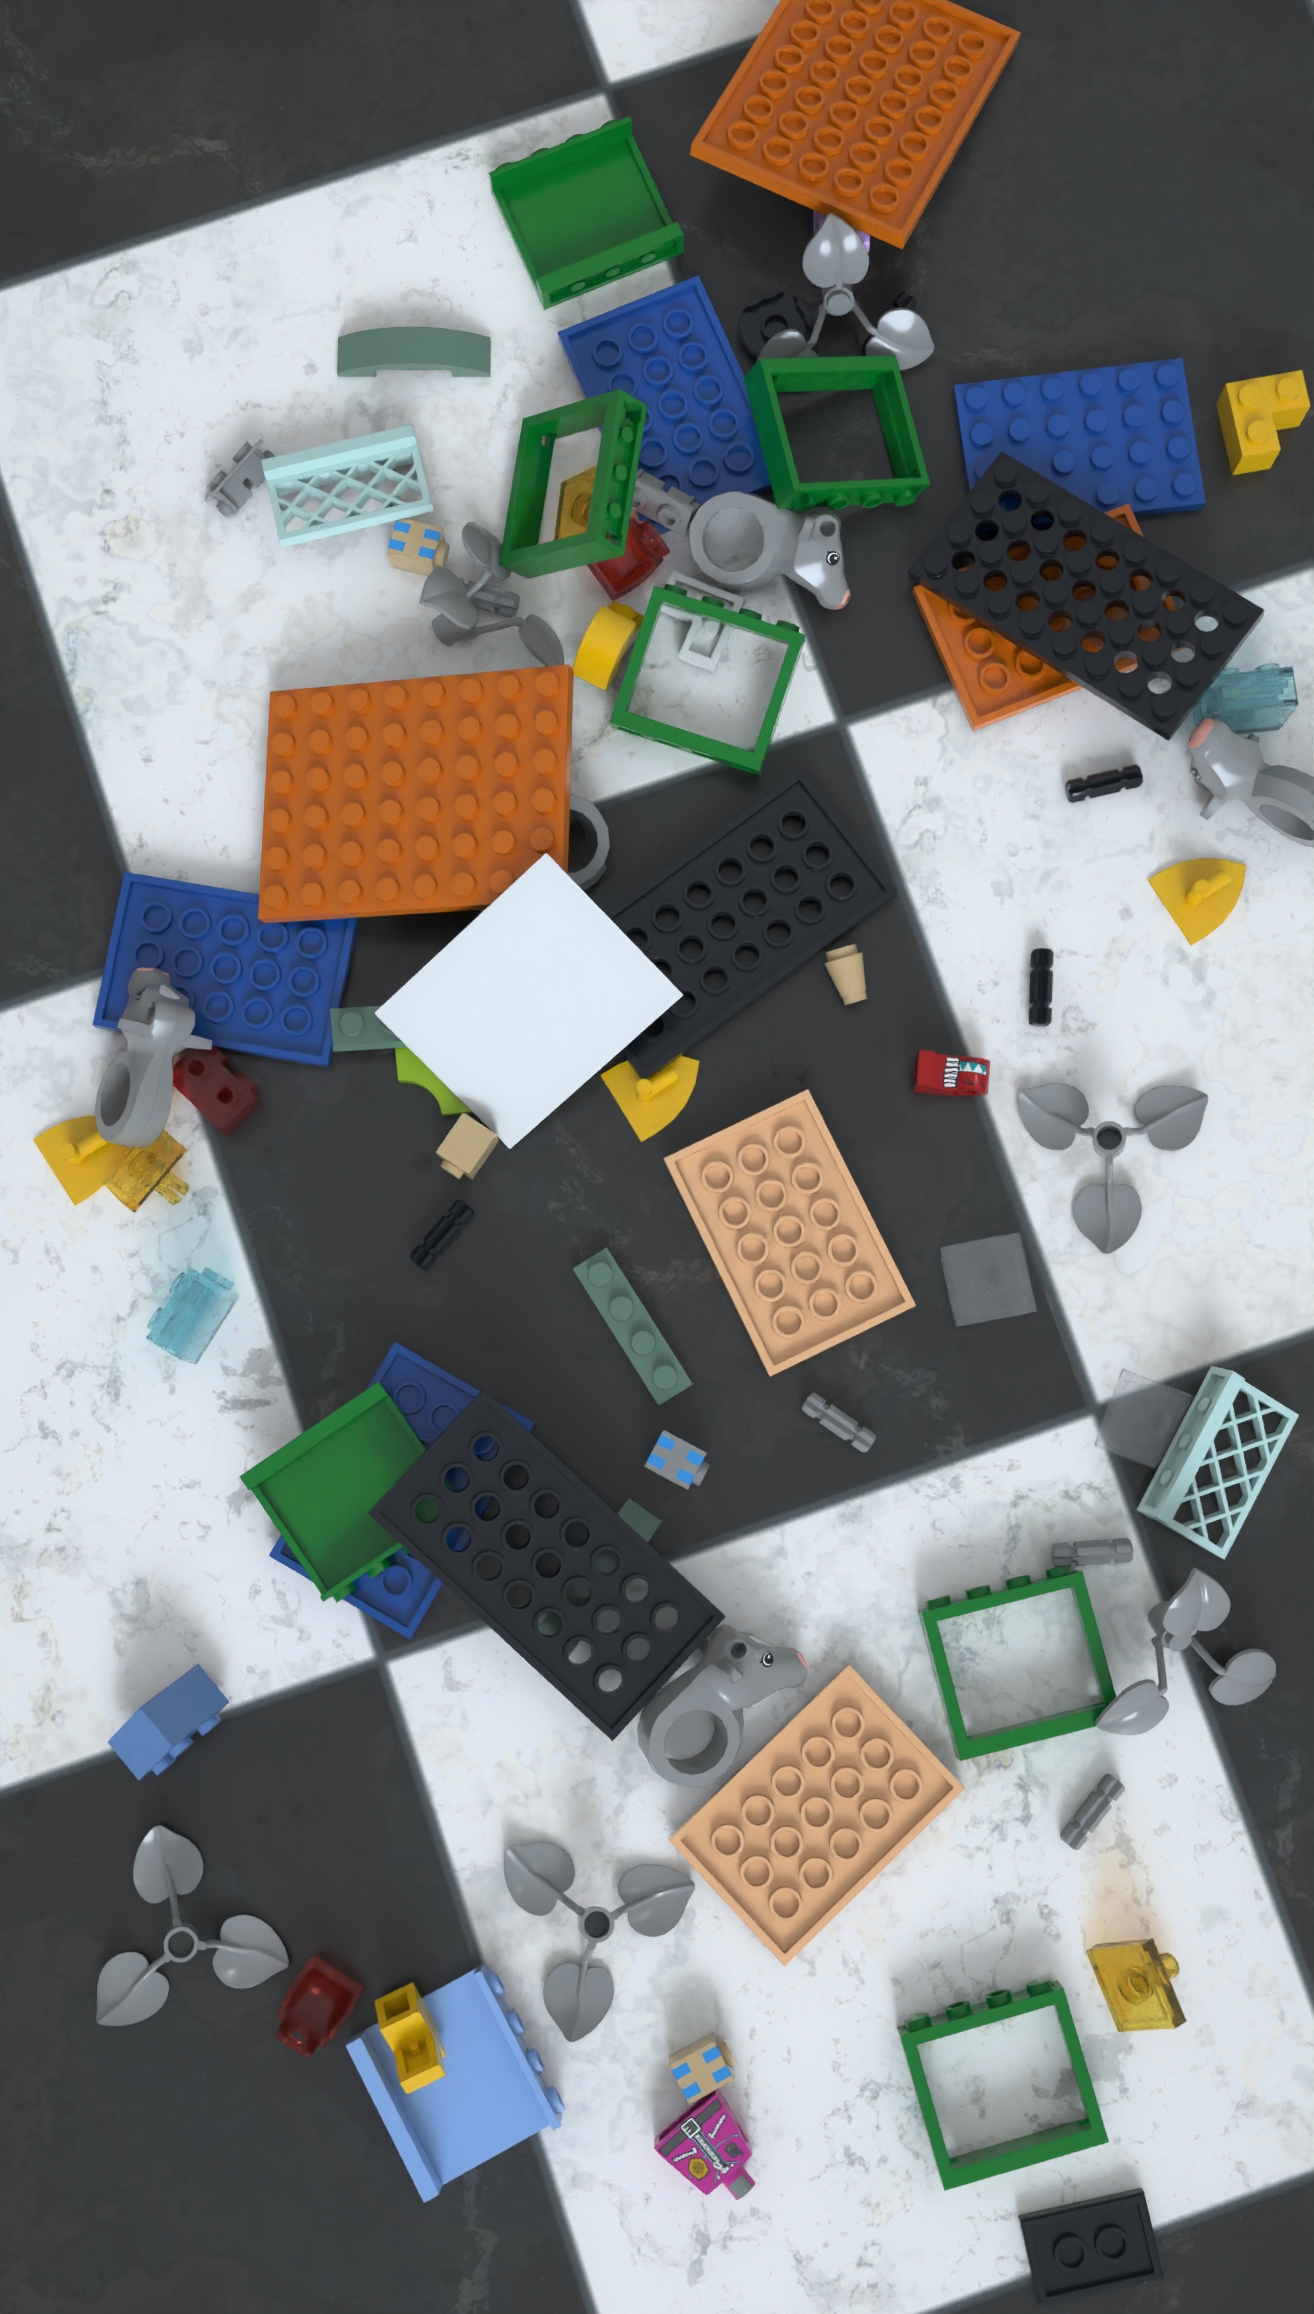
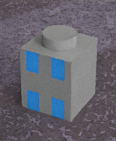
[644,1430,710,1490]

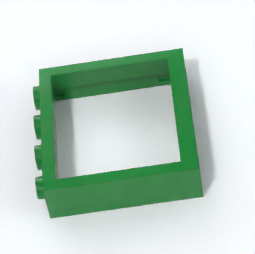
[744,355,930,512]
[499,389,647,579]
[609,584,805,776]
[918,1565,1116,1761]
[897,1978,1109,2191]

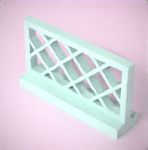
[261,424,434,548]
[1137,1366,1299,1560]

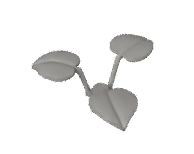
[756,213,935,392]
[419,522,564,667]
[1018,1083,1208,1254]
[1094,1568,1276,1735]
[96,1825,289,2026]
[504,1842,695,2042]

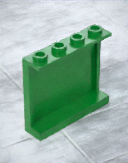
[489,116,684,310]
[239,1381,454,1603]

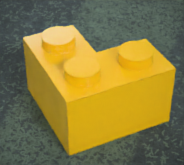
[1216,370,1310,476]

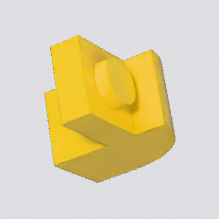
[572,601,644,690]
[374,1982,446,2094]

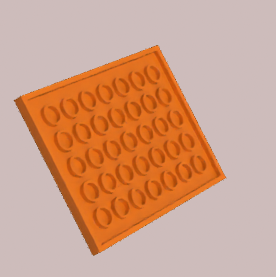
[690,0,1021,249]
[258,665,574,923]

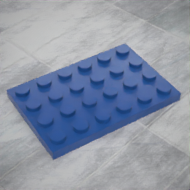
[557,275,772,540]
[953,358,1206,536]
[93,872,359,1068]
[269,1342,536,1639]

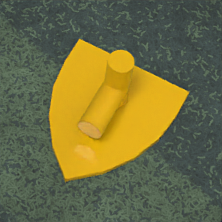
[1147,858,1246,945]
[600,1056,700,1143]
[33,1116,128,1206]

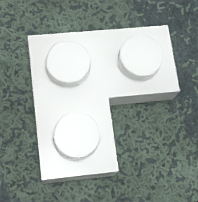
[661,570,745,673]

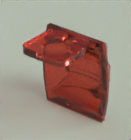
[587,517,670,601]
[275,1955,363,2059]

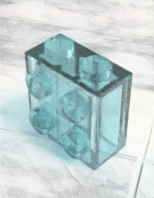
[1193,663,1299,735]
[146,1267,240,1365]

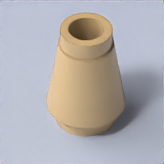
[824,944,867,1005]

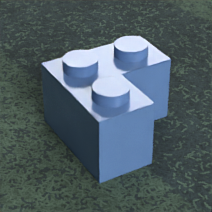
[108,1664,229,1780]

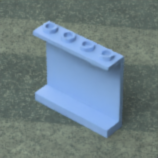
[345,1963,565,2203]

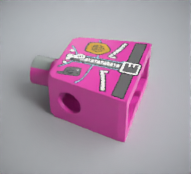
[654,2089,756,2200]

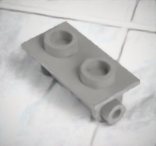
[205,439,275,517]
[631,468,701,537]

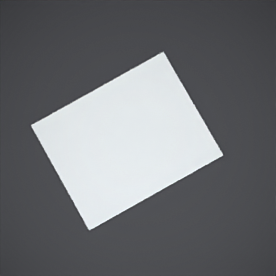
[374,853,683,1149]

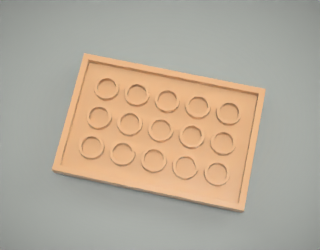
[664,1089,916,1377]
[669,1664,965,1966]

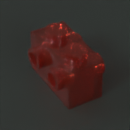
[173,1045,262,1137]

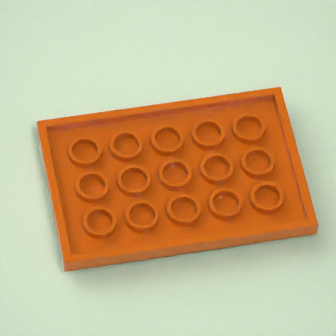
[912,503,1186,732]

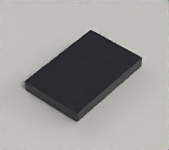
[1018,2188,1164,2307]

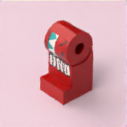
[913,1050,990,1096]

